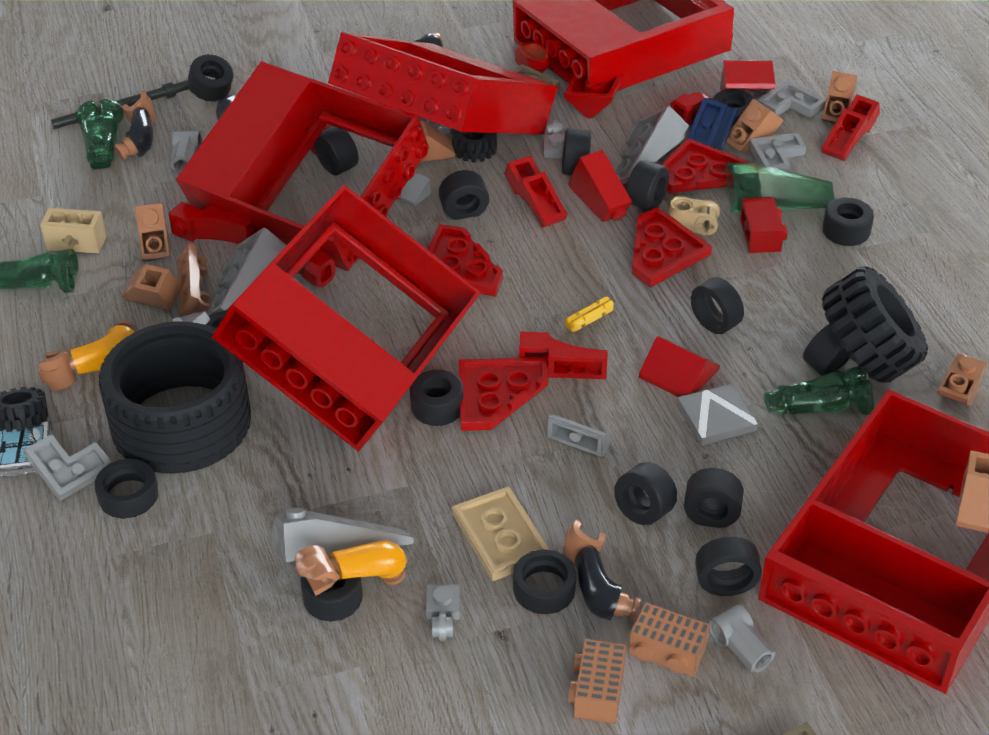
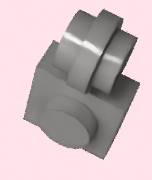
[543,119,565,158]
[426,584,460,641]

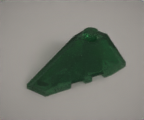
[725,162,835,212]

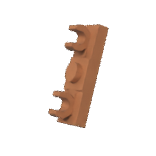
[177,243,210,316]

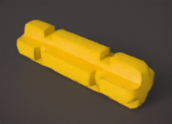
[565,296,614,333]

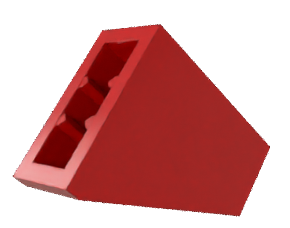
[568,150,632,222]

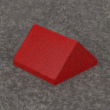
[720,60,775,92]
[564,73,624,119]
[639,336,720,397]

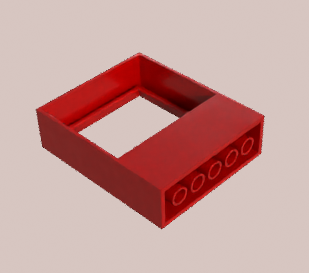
[513,0,734,93]
[328,32,558,134]
[176,61,429,271]
[212,184,481,452]

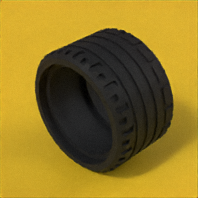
[98,321,251,474]

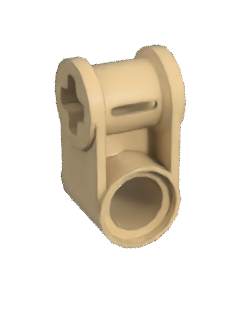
[669,196,720,235]

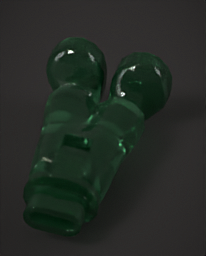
[76,99,124,169]
[0,249,79,293]
[764,366,874,415]

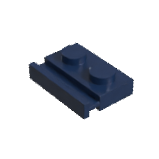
[687,97,738,151]

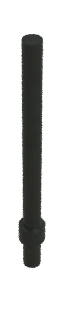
[50,80,189,129]

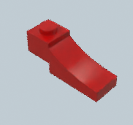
[821,94,880,161]
[504,156,568,228]
[168,201,254,244]
[519,331,608,379]

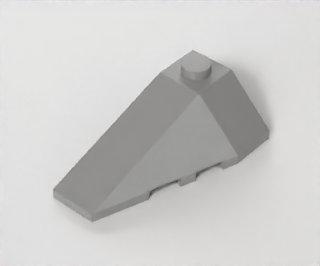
[616,105,689,184]
[207,227,287,316]
[270,508,414,562]

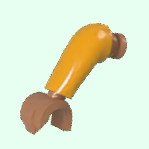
[38,321,135,391]
[295,540,407,596]

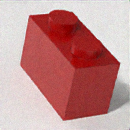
[740,197,787,253]

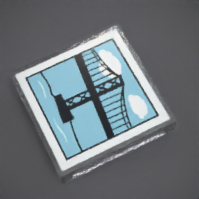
[0,420,52,477]

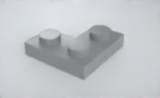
[757,80,826,118]
[749,132,806,177]
[24,434,112,501]

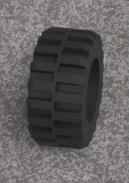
[822,266,928,383]

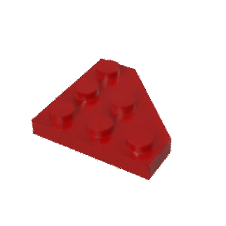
[661,138,755,193]
[632,206,712,288]
[427,224,503,297]
[459,357,548,431]

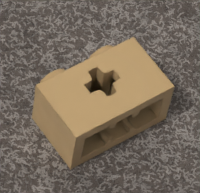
[40,208,107,253]

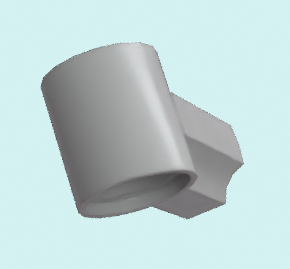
[170,131,202,174]
[708,604,775,673]

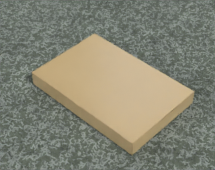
[452,486,550,582]

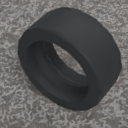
[690,277,744,334]
[95,458,158,519]
[695,536,762,596]
[513,549,577,614]

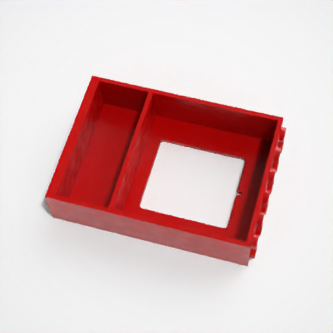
[758,389,989,694]

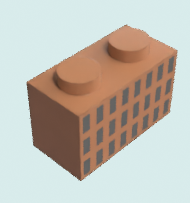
[629,602,710,677]
[568,639,626,724]

